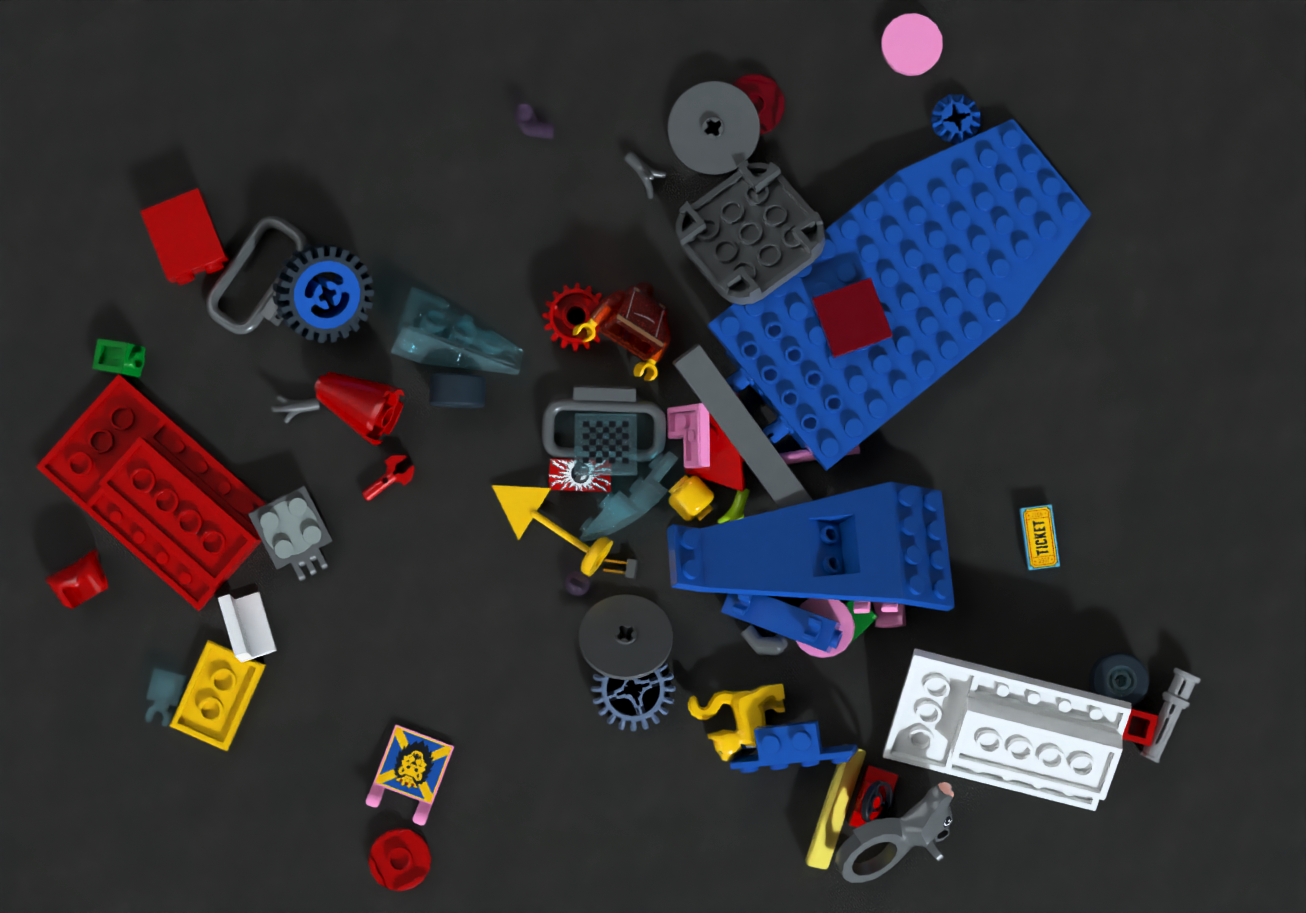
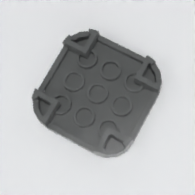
[675,160,826,305]

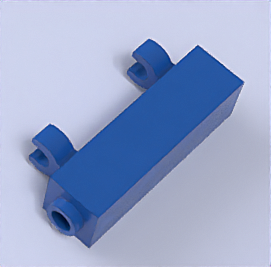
[721,593,843,653]

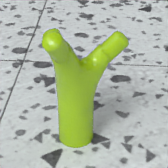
[717,489,750,524]

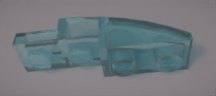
[579,451,679,543]

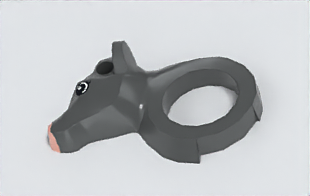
[834,782,954,883]

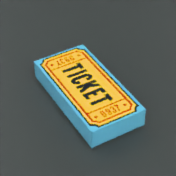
[1019,505,1060,570]

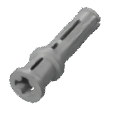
[1140,668,1201,763]

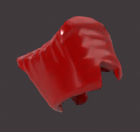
[45,548,109,609]

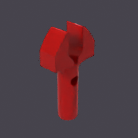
[362,455,415,501]

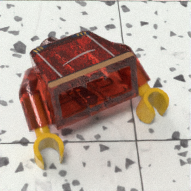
[573,282,671,381]

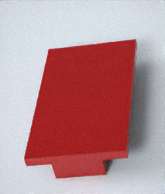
[36,374,267,611]

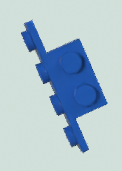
[729,720,858,773]

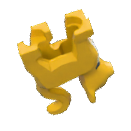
[688,684,785,761]

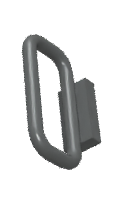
[206,216,308,334]
[542,385,666,462]

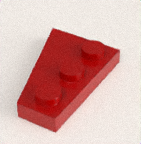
[684,392,746,492]

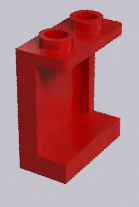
[140,188,229,285]

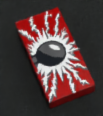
[549,459,612,493]

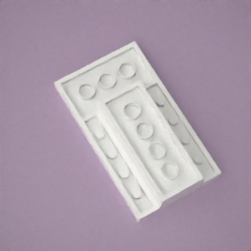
[883,648,1131,811]

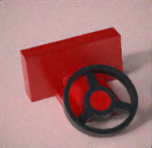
[849,765,899,827]

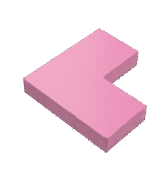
[667,403,710,468]

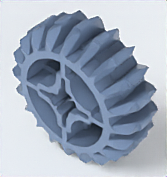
[591,662,676,731]

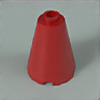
[314,371,404,446]

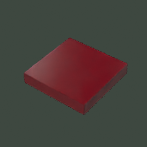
[811,278,893,359]

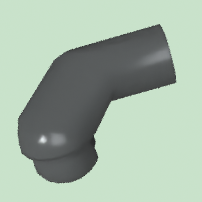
[740,624,788,656]

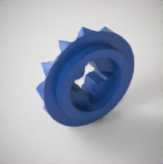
[931,94,980,144]

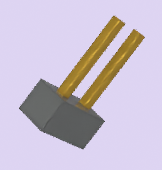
[603,559,638,579]

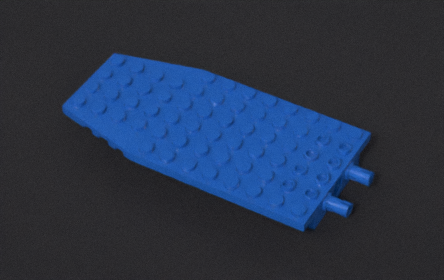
[707,119,1092,471]

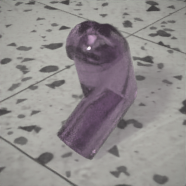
[514,103,555,139]

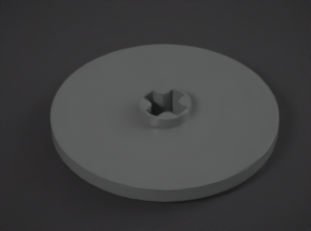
[668,81,760,175]
[579,595,673,680]

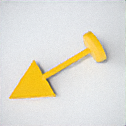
[492,485,613,577]

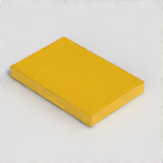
[169,640,266,751]

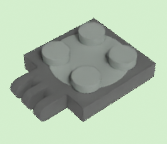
[248,485,332,581]

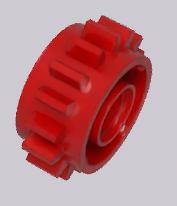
[542,283,609,351]

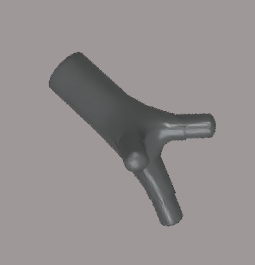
[624,151,666,199]
[271,394,320,423]

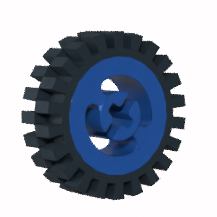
[273,243,374,343]

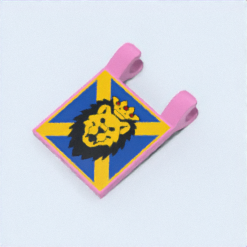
[366,725,454,825]

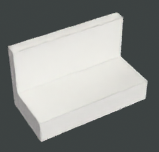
[218,592,277,663]

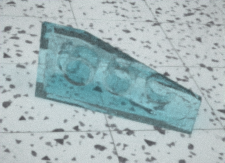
[391,287,523,375]

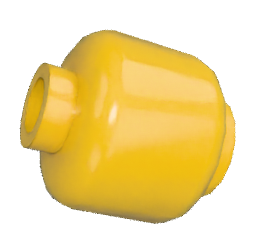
[668,475,714,521]

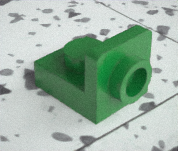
[92,338,146,378]

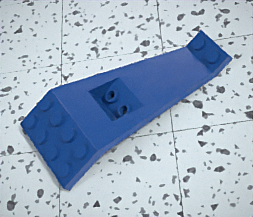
[667,481,955,611]

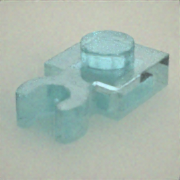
[145,668,187,726]

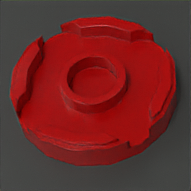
[368,828,432,891]

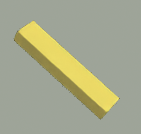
[805,744,866,869]

